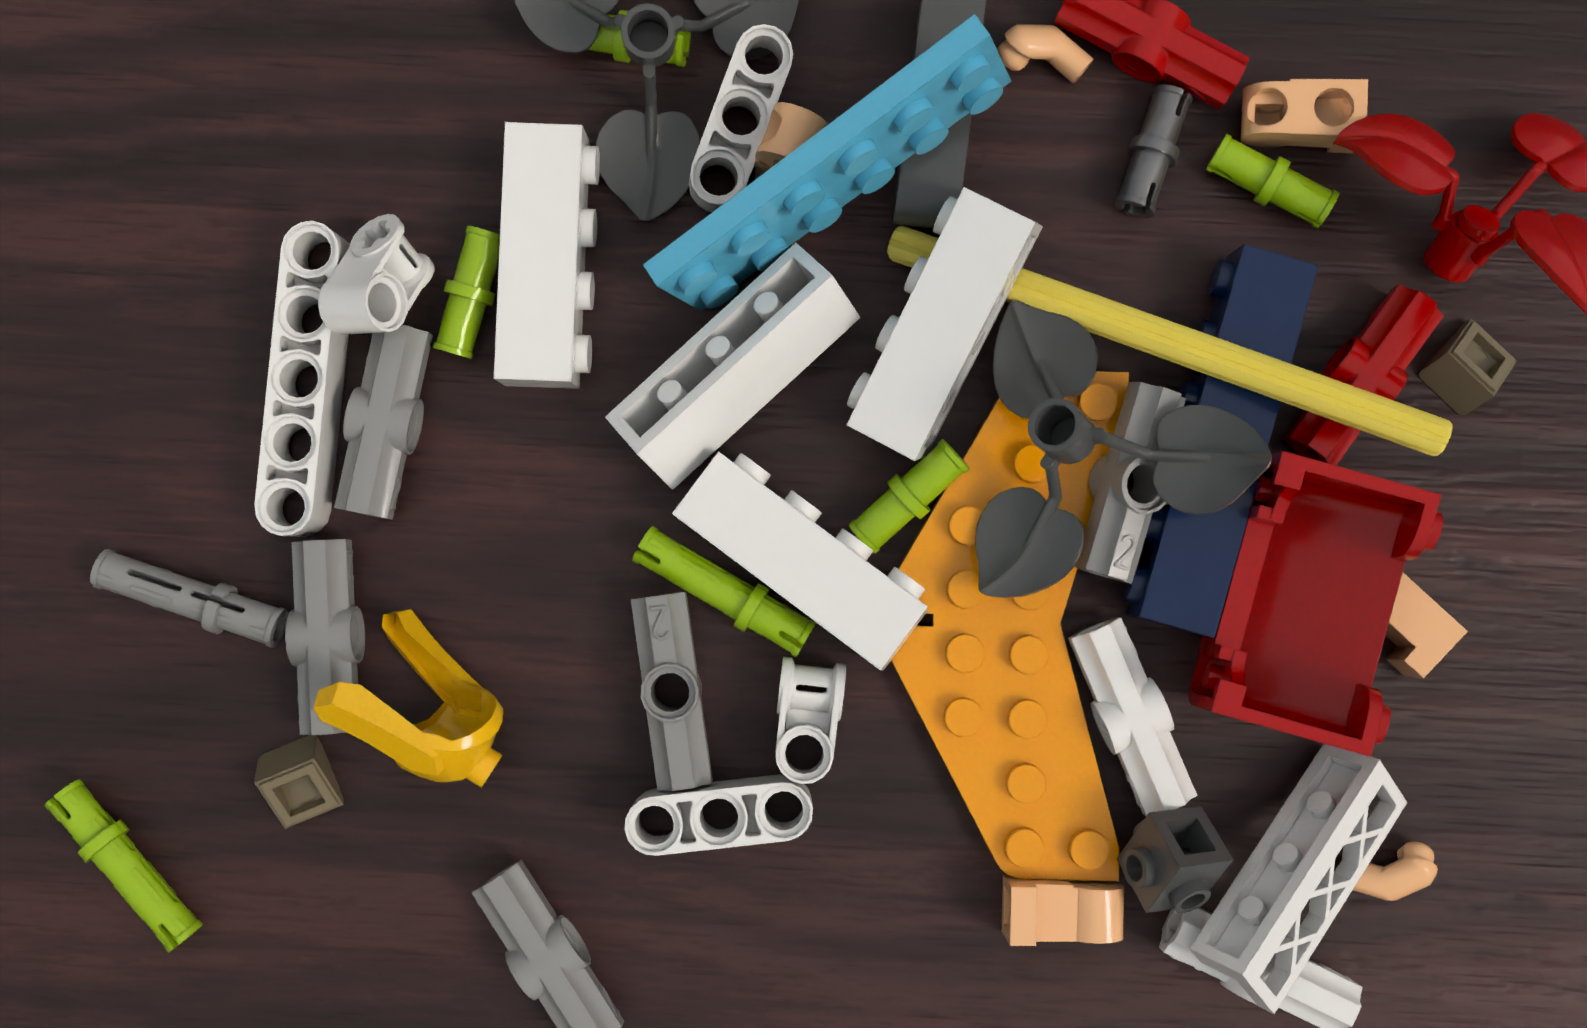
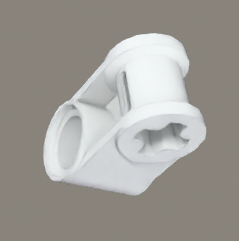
[318,214,435,335]
[775,656,846,784]

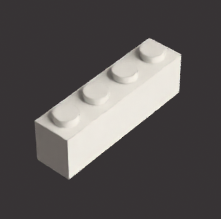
[494,122,600,389]
[847,187,1043,461]
[605,242,861,490]
[672,451,929,671]

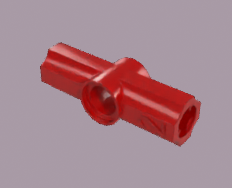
[1054,0,1250,111]
[1283,284,1444,465]

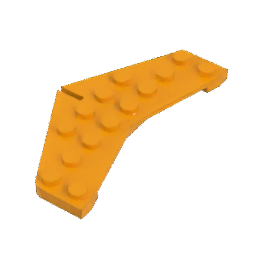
[891,371,1129,881]

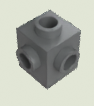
[1117,806,1233,913]

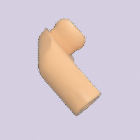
[997,24,1094,84]
[1353,841,1438,901]

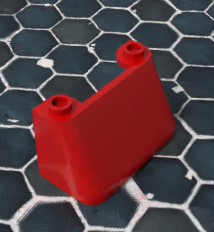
[1188,451,1443,757]

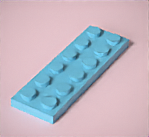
[643,14,1012,312]

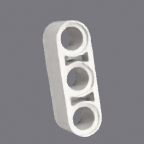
[688,24,793,212]
[624,774,813,856]

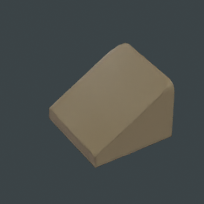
[1419,319,1517,415]
[254,735,344,829]

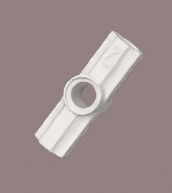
[1068,617,1197,816]
[1159,907,1363,1028]

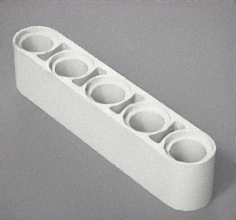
[254,221,350,537]

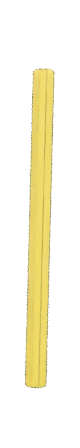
[887,225,1453,456]

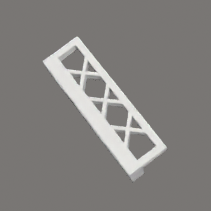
[1189,744,1407,1014]

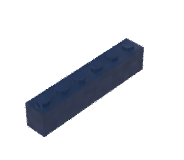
[1122,244,1319,638]

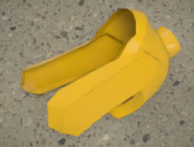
[313,609,503,788]

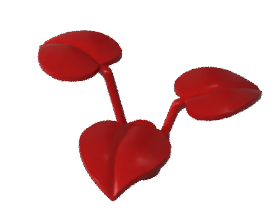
[1333,113,1587,315]

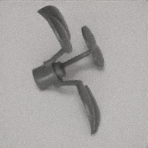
[514,0,799,221]
[975,300,1272,598]

